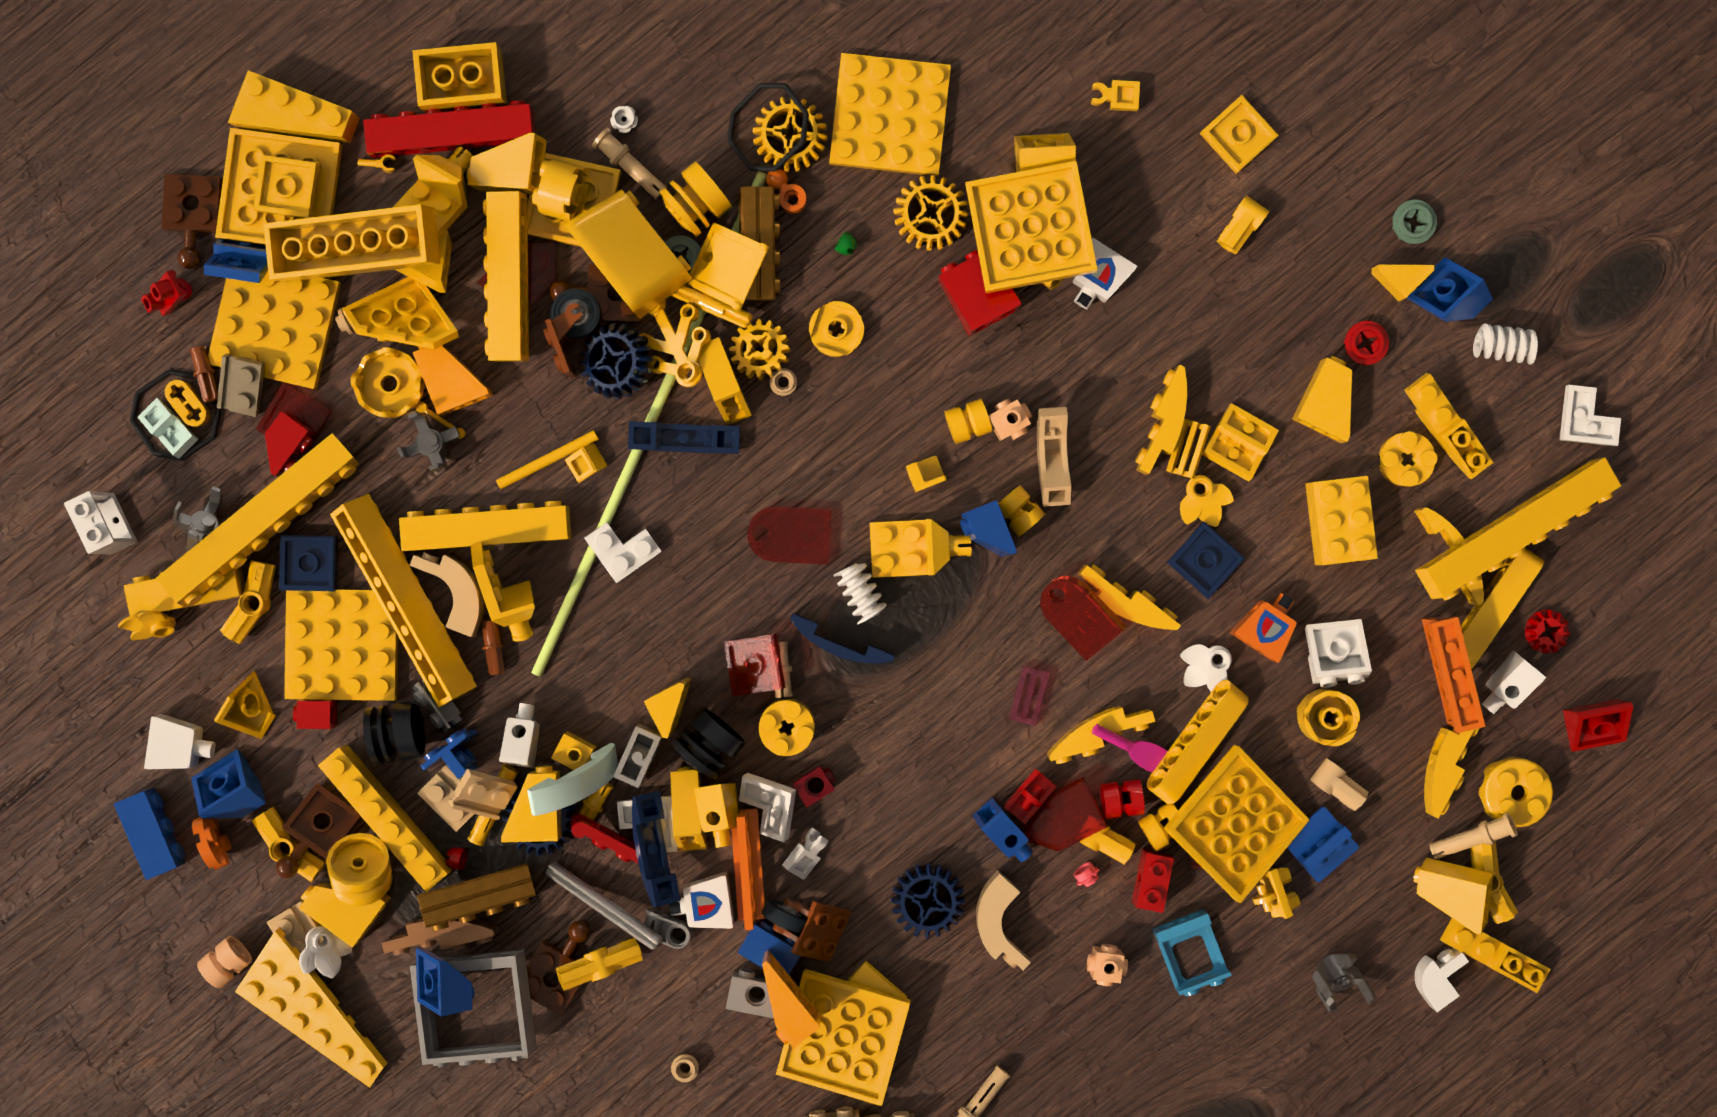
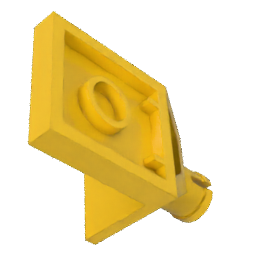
[392,147,473,239]
[870,519,972,578]
[471,542,535,642]

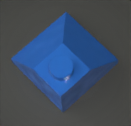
[1407,257,1493,322]
[960,500,1017,557]
[191,749,266,818]
[416,946,475,1016]

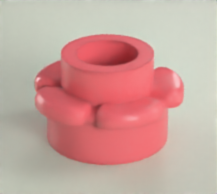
[1073,862,1099,887]

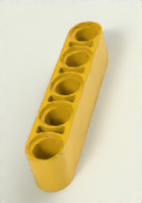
[1461,548,1544,669]
[1146,680,1249,805]

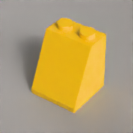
[1014,133,1076,172]

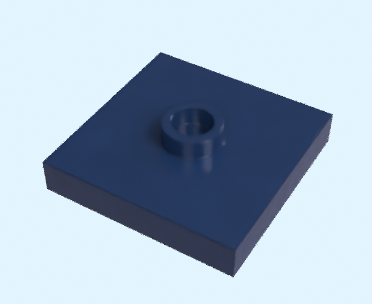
[1166,521,1245,599]
[279,535,338,591]

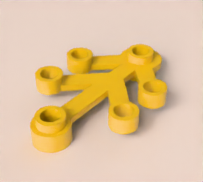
[638,300,711,387]

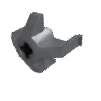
[397,410,460,473]
[173,486,222,551]
[1311,954,1376,1012]

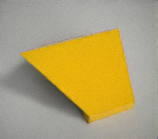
[214,670,276,739]

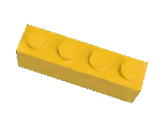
[124,566,245,616]

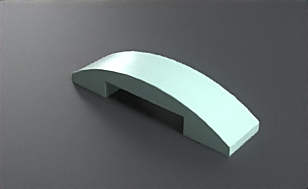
[527,743,618,816]

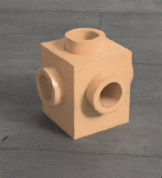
[989,398,1032,441]
[1087,944,1128,986]

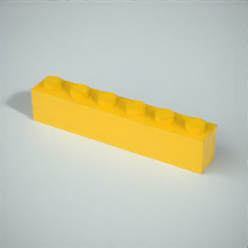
[483,191,529,362]
[399,501,572,551]
[318,744,454,892]

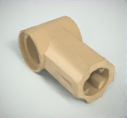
[1310,758,1369,811]

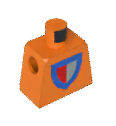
[1230,593,1297,663]

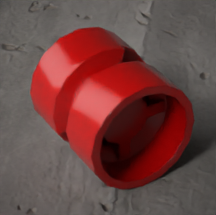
[1100,779,1145,819]

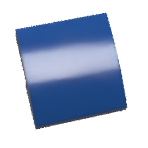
[204,238,268,283]

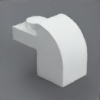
[1415,948,1469,1012]

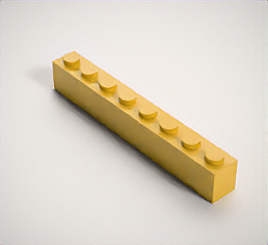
[156,433,359,608]
[1415,457,1621,600]
[330,494,477,708]

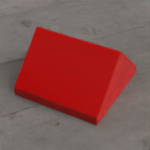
[1563,699,1633,752]

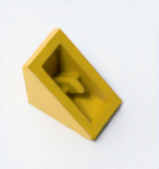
[1371,265,1434,301]

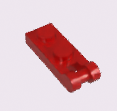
[570,813,638,864]

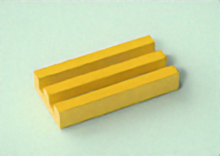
[1166,419,1210,479]

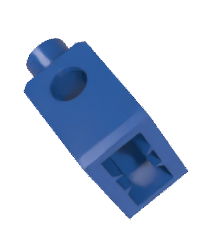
[972,798,1033,862]

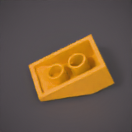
[762,949,821,1048]

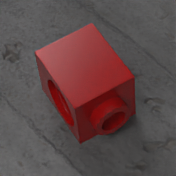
[293,699,337,729]

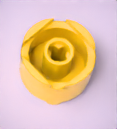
[532,159,590,221]
[1297,689,1360,746]
[759,698,815,756]

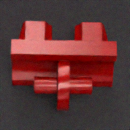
[141,269,192,316]
[1003,768,1057,824]

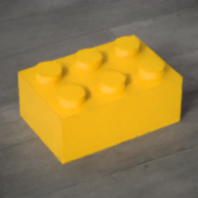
[412,42,507,113]
[1305,476,1378,565]

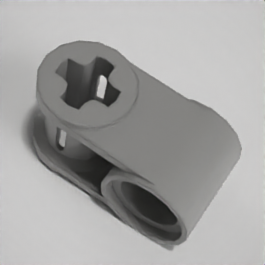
[644,907,693,949]

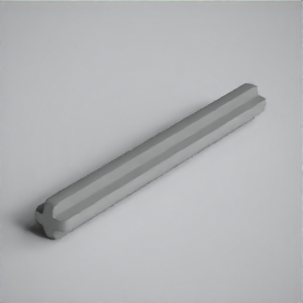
[545,862,662,950]

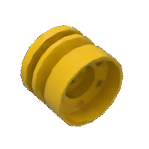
[659,161,732,237]

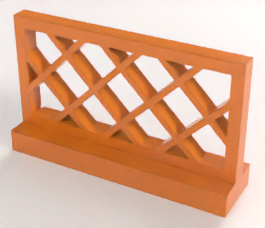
[1422,616,1486,733]
[731,807,766,930]

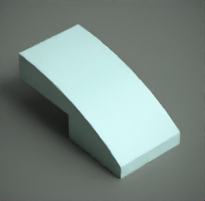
[138,398,198,459]

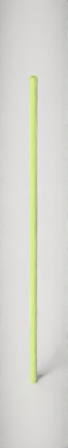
[531,171,767,677]

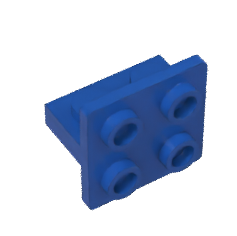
[420,728,478,779]
[1287,806,1359,882]

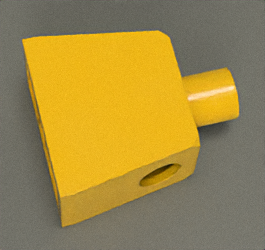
[694,783,738,848]

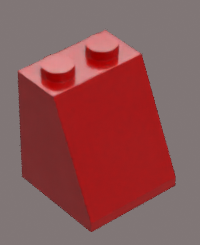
[938,249,1022,337]

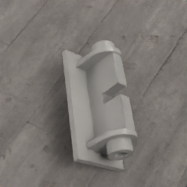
[413,680,462,733]

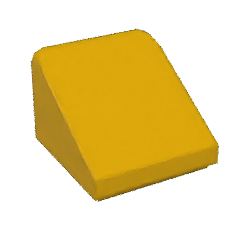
[565,443,607,483]

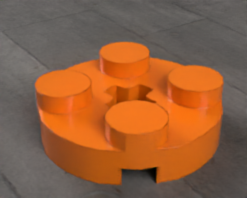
[192,817,231,870]

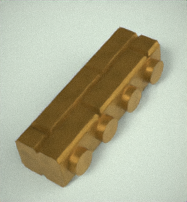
[738,187,780,301]
[417,863,536,932]

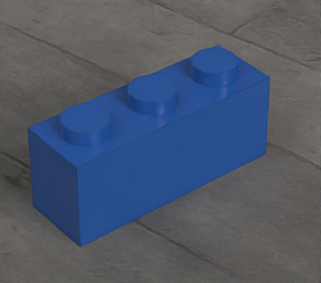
[114,788,185,880]

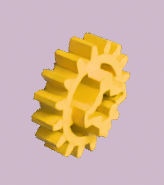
[729,319,790,380]

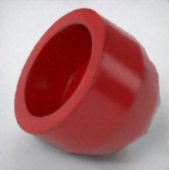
[445,847,468,871]

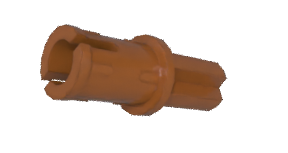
[190,346,218,402]
[481,621,505,675]

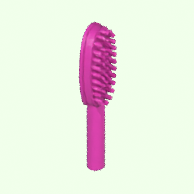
[1092,724,1168,772]

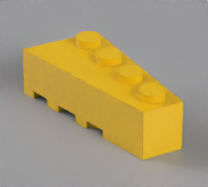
[228,70,360,143]

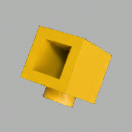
[551,731,597,770]

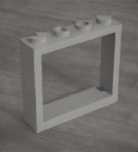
[410,950,537,1068]

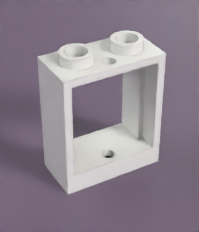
[64,491,137,554]

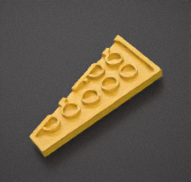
[235,927,387,1088]

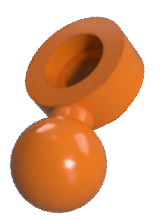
[766,169,807,214]

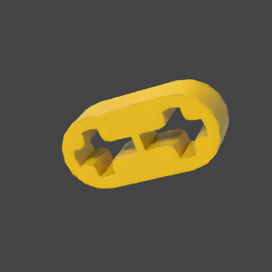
[165,380,211,427]

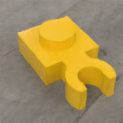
[1091,80,1140,112]

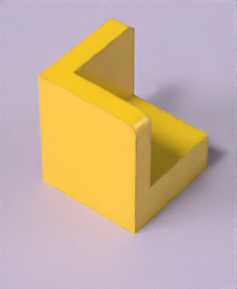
[906,456,947,493]

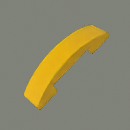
[1414,507,1484,605]

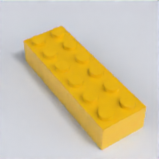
[263,204,440,282]

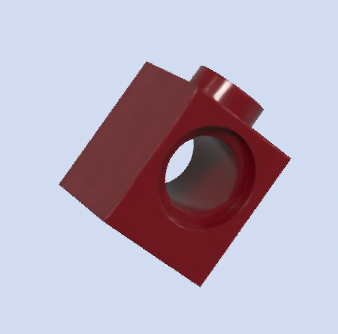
[792,764,837,807]

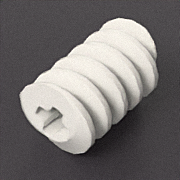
[1473,323,1538,365]
[833,563,887,624]

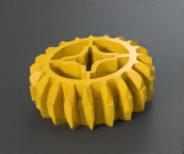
[753,97,827,172]
[894,175,968,251]

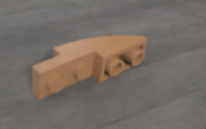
[381,918,499,955]

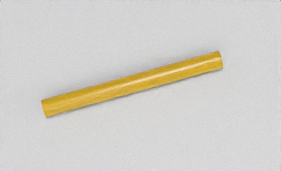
[496,430,599,489]

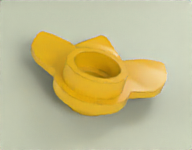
[1180,475,1234,527]
[118,611,176,640]

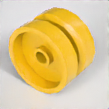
[326,833,393,906]

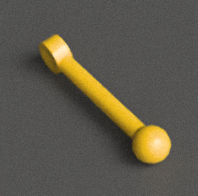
[416,402,466,439]

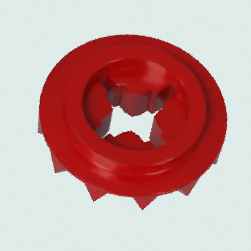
[1343,321,1389,365]
[1525,610,1571,654]

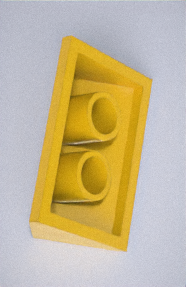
[644,677,692,739]

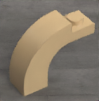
[1037,407,1071,507]
[410,552,484,637]
[976,870,1031,971]

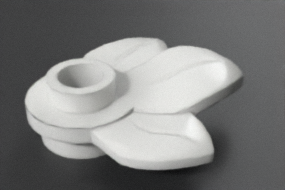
[1180,644,1232,692]
[299,926,352,978]

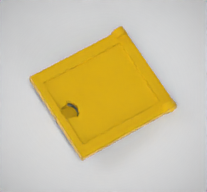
[686,222,770,311]

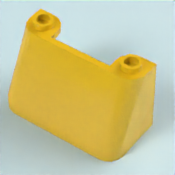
[565,189,692,319]

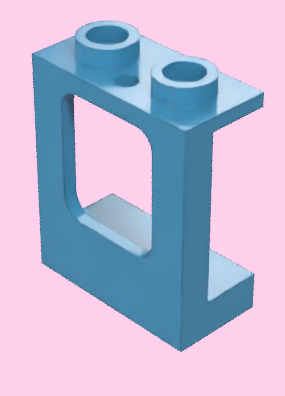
[1152,909,1232,996]

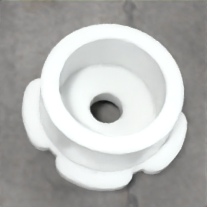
[610,106,638,133]

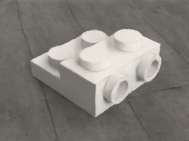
[1305,619,1372,688]

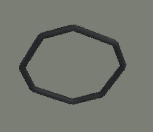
[728,83,809,172]
[130,369,221,461]

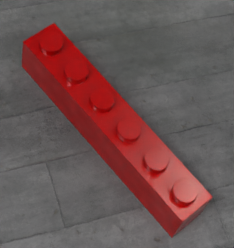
[363,101,536,158]

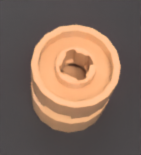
[197,935,252,989]

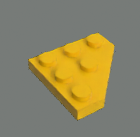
[342,277,459,349]

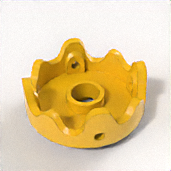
[351,347,425,418]
[1479,757,1553,827]

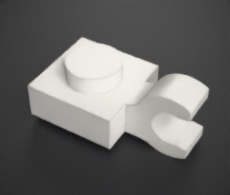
[782,828,828,880]

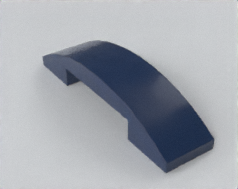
[628,421,740,454]
[790,613,895,663]
[632,791,681,907]

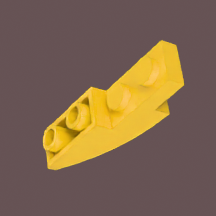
[1135,365,1187,475]
[1404,373,1493,479]
[1077,564,1181,630]
[1047,706,1155,764]
[1424,728,1479,819]
[1440,918,1551,993]

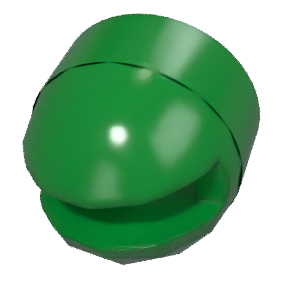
[834,231,858,256]

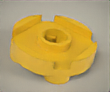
[809,301,864,357]
[1379,431,1437,487]

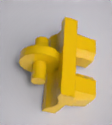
[1252,867,1301,919]

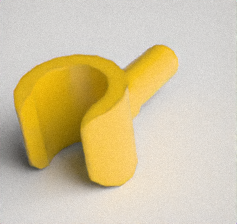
[358,154,396,173]

